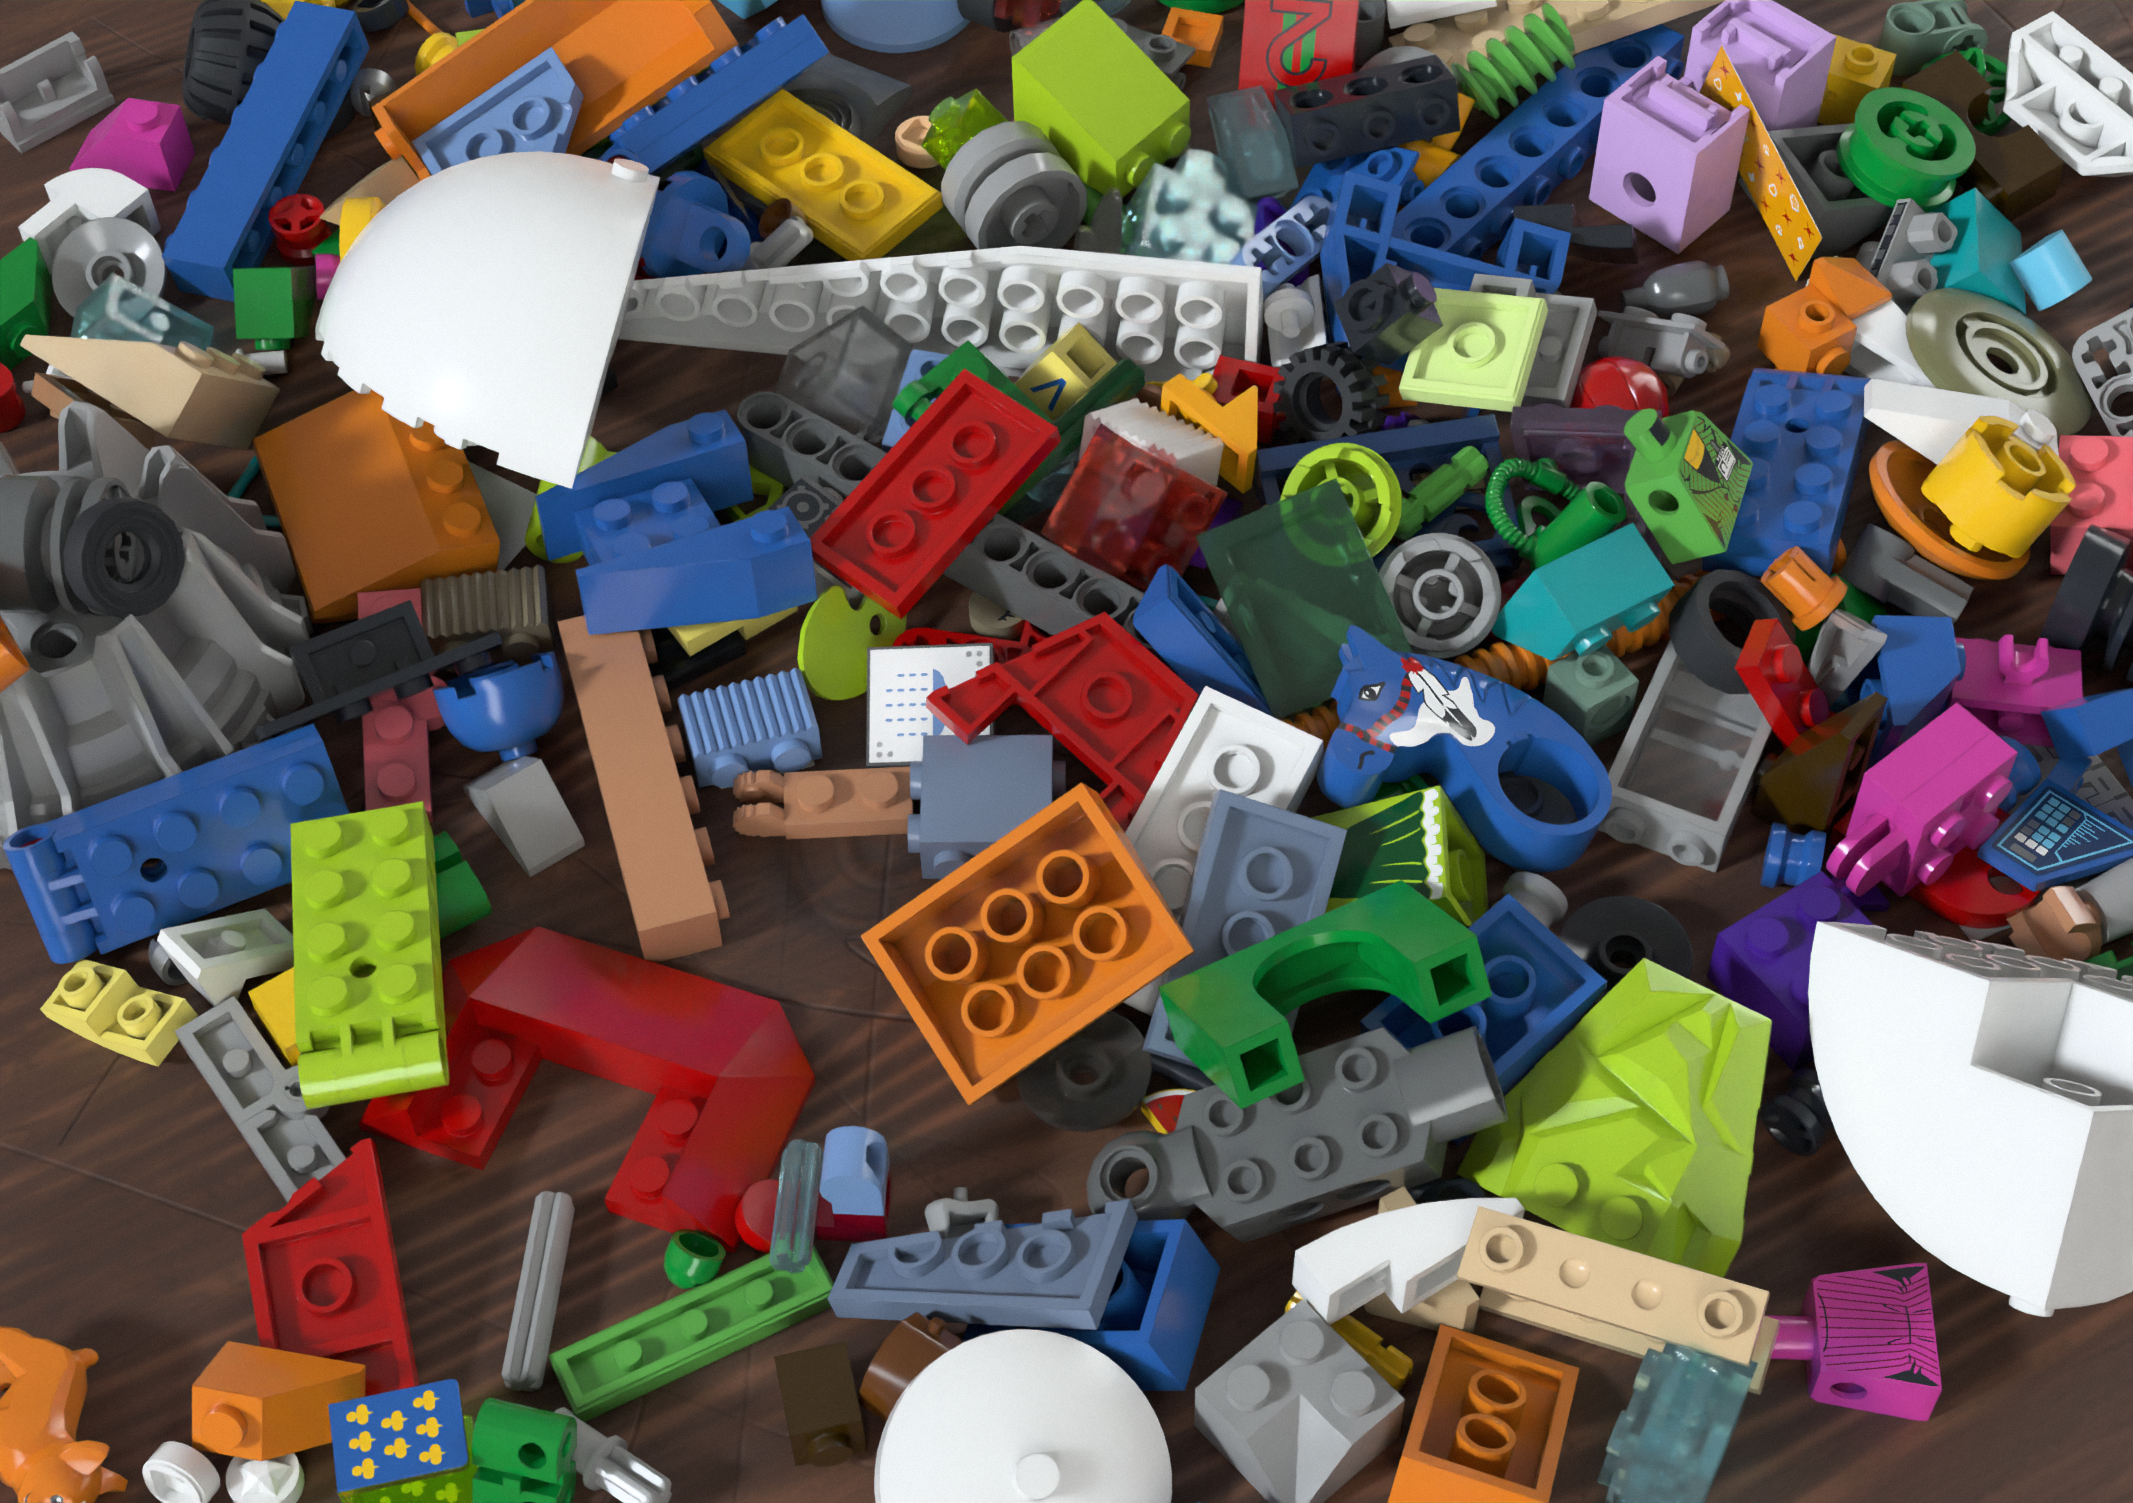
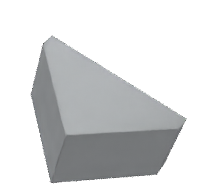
[463,756,585,877]

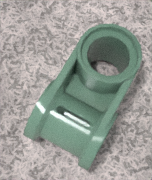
[1877,0,1988,76]

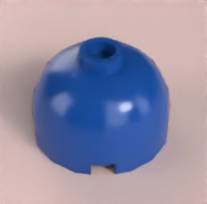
[432,652,565,761]

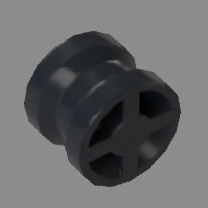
[1760,1068,1835,1157]

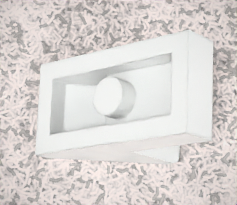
[157,908,294,1007]

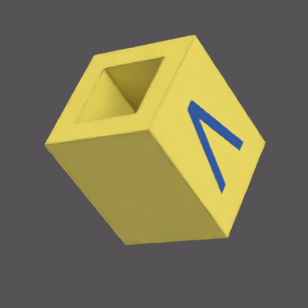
[1014,322,1117,421]

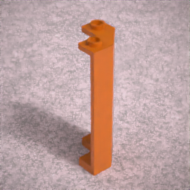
[372,0,739,181]

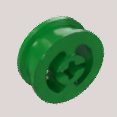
[1836,87,1976,212]

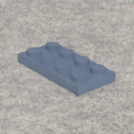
[1143,789,1347,1068]

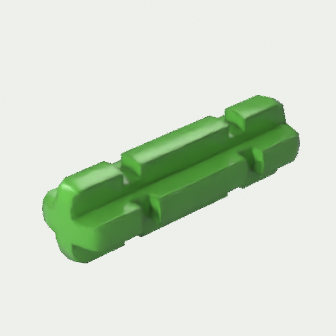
[1394,446,1489,540]

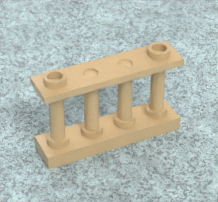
[1457,1206,1780,1395]

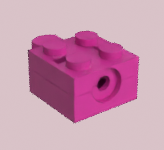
[1826,703,2018,897]

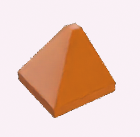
[1808,257,1892,320]

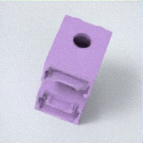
[1589,0,1837,254]

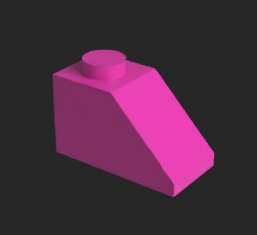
[70,98,195,192]

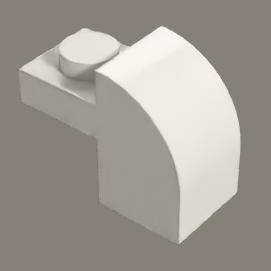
[18,168,161,275]

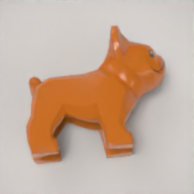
[0,1326,128,1503]

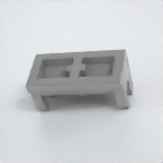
[0,31,115,154]

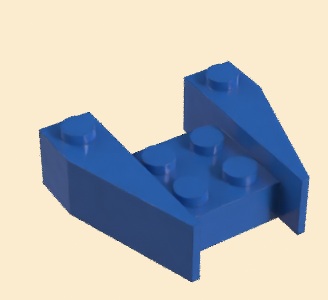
[1320,171,1571,419]
[535,409,818,635]

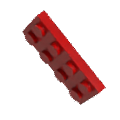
[809,368,1061,620]

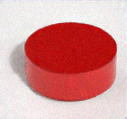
[734,1179,809,1253]

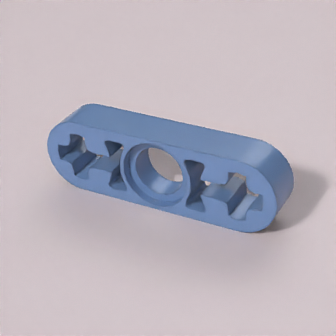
[1229,196,1332,300]

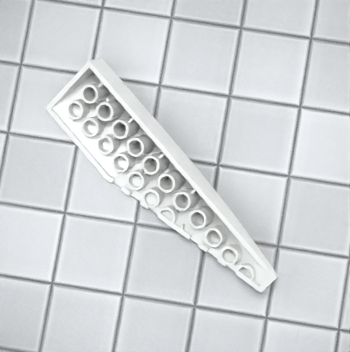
[618,246,1264,382]

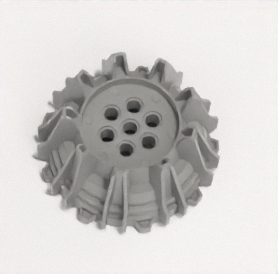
[0,401,314,869]

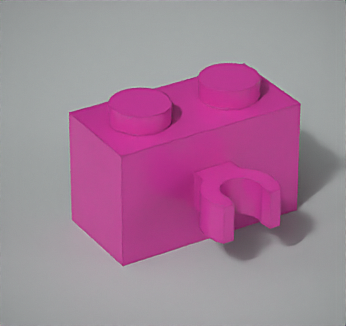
[1945,634,2083,748]

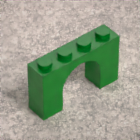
[1158,880,1492,1109]

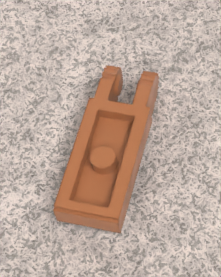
[733,766,914,840]

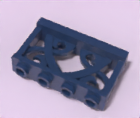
[1253,414,1523,608]

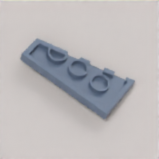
[828,1199,1138,1330]

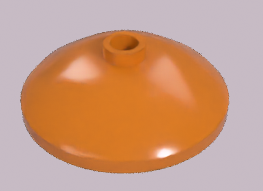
[1869,440,2030,580]

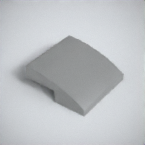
[1469,274,1597,413]

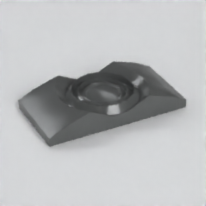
[706,53,912,217]

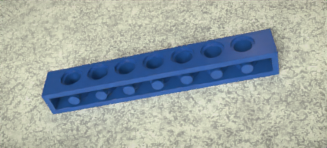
[1391,24,1685,261]

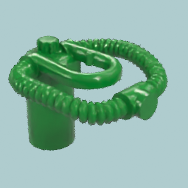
[1485,458,1627,572]

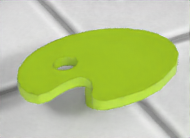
[797,585,907,701]

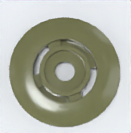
[1905,288,2092,444]

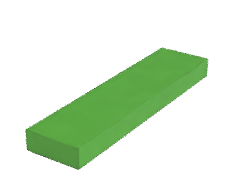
[548,1236,834,1422]

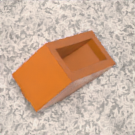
[192,1341,366,1461]

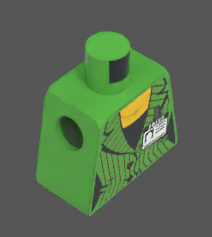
[1624,408,1753,564]

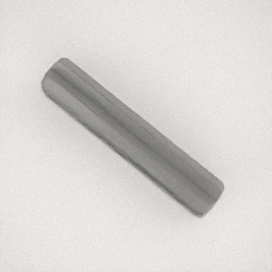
[501,1191,575,1392]

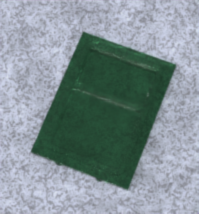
[1196,478,1413,720]

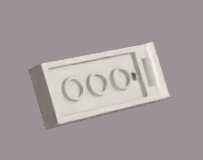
[1123,686,1324,1017]

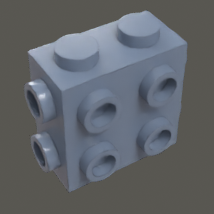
[908,735,1066,880]

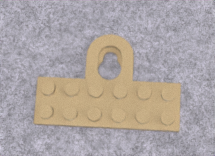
[1388,0,1725,94]

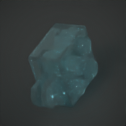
[1118,149,1258,264]
[1597,1342,1758,1503]

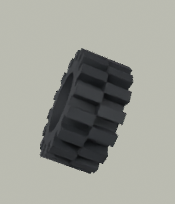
[1273,341,1389,444]

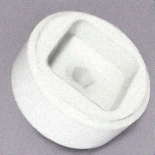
[142,1441,220,1503]
[226,1453,305,1503]

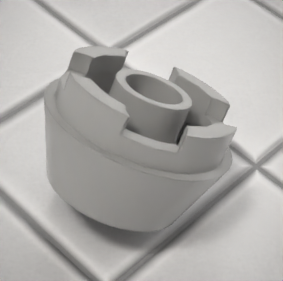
[1375,533,1501,659]

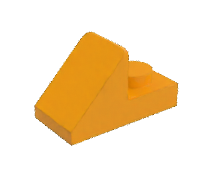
[1160,373,1258,494]

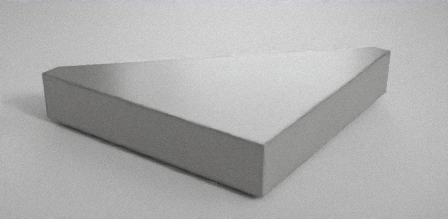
[1807,608,1888,708]

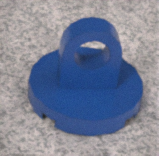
[640,170,751,278]

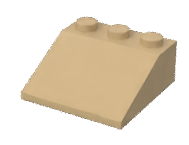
[20,335,280,450]

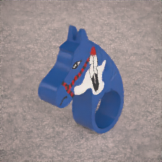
[1317,625,1612,872]

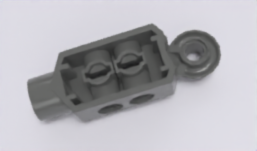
[1086,1026,1508,1243]

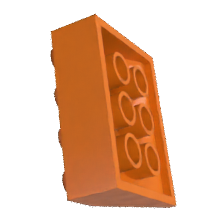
[253,389,500,620]
[861,782,1196,1106]

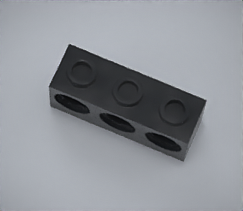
[1274,54,1461,168]

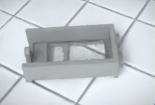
[1598,639,1775,873]

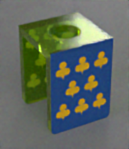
[328,1379,479,1503]

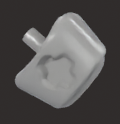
[924,1187,999,1240]

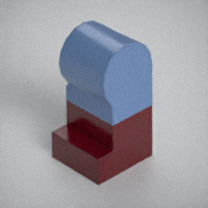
[816,1126,893,1242]

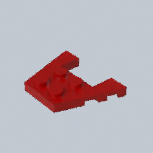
[926,612,1199,833]

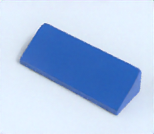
[1133,564,1283,720]

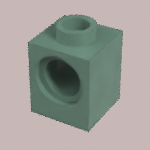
[1542,644,1639,748]

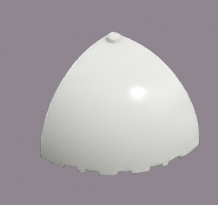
[315,151,660,489]
[1808,921,2133,1317]

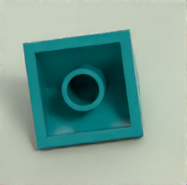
[1912,188,2026,316]

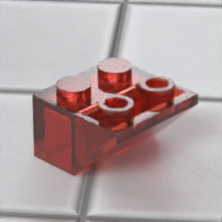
[1041,423,1228,592]

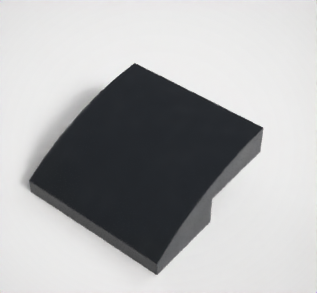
[1514,204,1639,264]

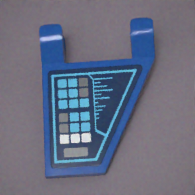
[1977,757,2133,892]

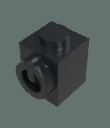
[1333,263,1443,366]

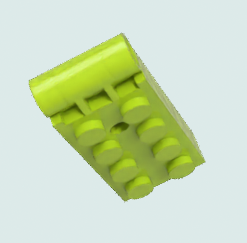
[290,801,450,1110]

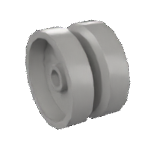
[941,121,1087,249]

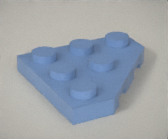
[412,47,584,175]

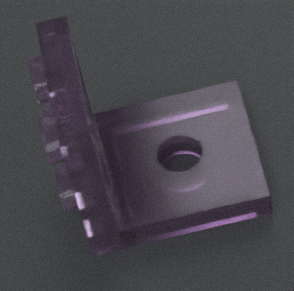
[1510,403,1662,562]

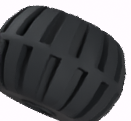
[182,0,284,125]

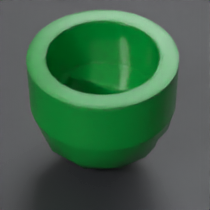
[663,1229,726,1289]

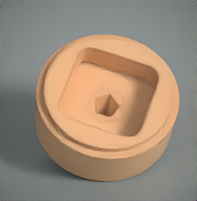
[895,116,951,169]

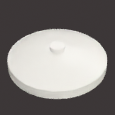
[874,1329,1172,1503]

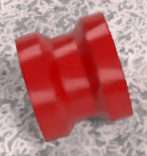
[268,194,332,266]

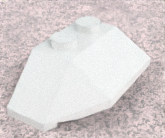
[2003,11,2133,177]

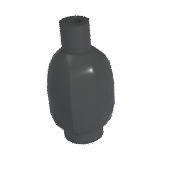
[1620,260,1729,320]

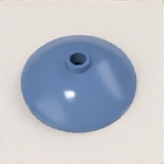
[821,0,970,53]

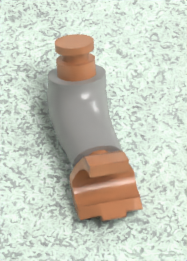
[2006,858,2133,962]

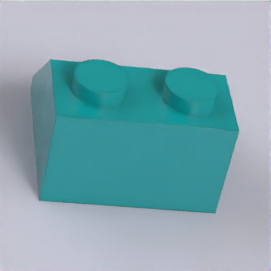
[1491,523,1675,661]

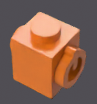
[1757,284,1857,375]

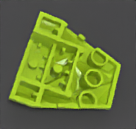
[1456,958,1772,1278]

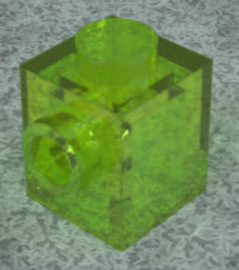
[921,89,1009,170]

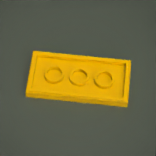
[703,88,943,261]

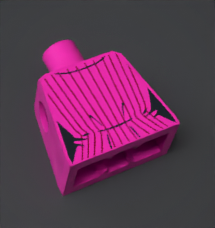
[1766,1263,1942,1421]

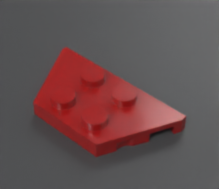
[242,1138,419,1397]

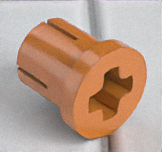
[1761,546,1848,631]

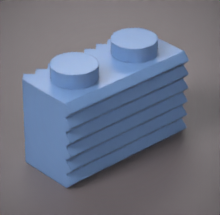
[677,668,823,788]

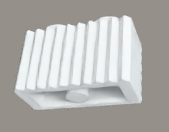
[1079,398,1224,509]

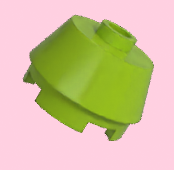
[1280,443,1402,567]

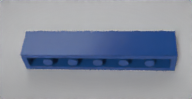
[162,1,370,302]

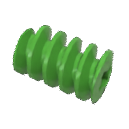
[1451,3,1576,120]

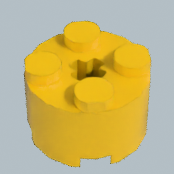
[1921,416,2076,558]

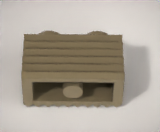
[421,564,556,673]

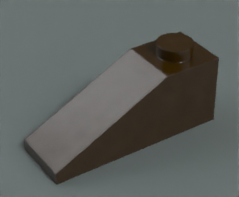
[1752,691,1888,845]

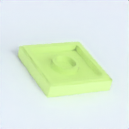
[1399,288,1548,413]

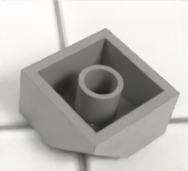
[1194,1299,1405,1503]

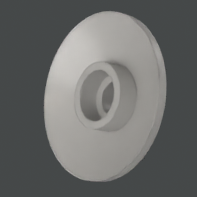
[52,217,167,329]

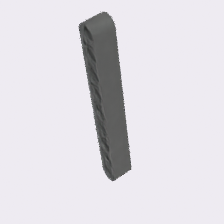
[737,392,1179,676]

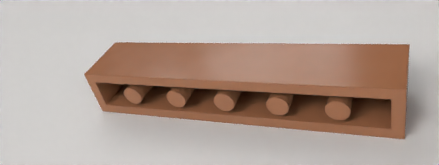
[557,615,730,963]

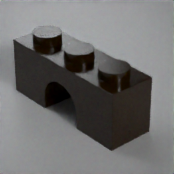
[1901,50,2064,222]

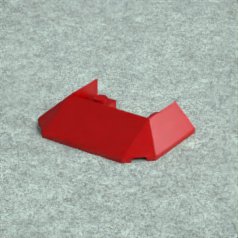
[358,926,816,1254]

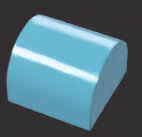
[2009,229,2093,311]

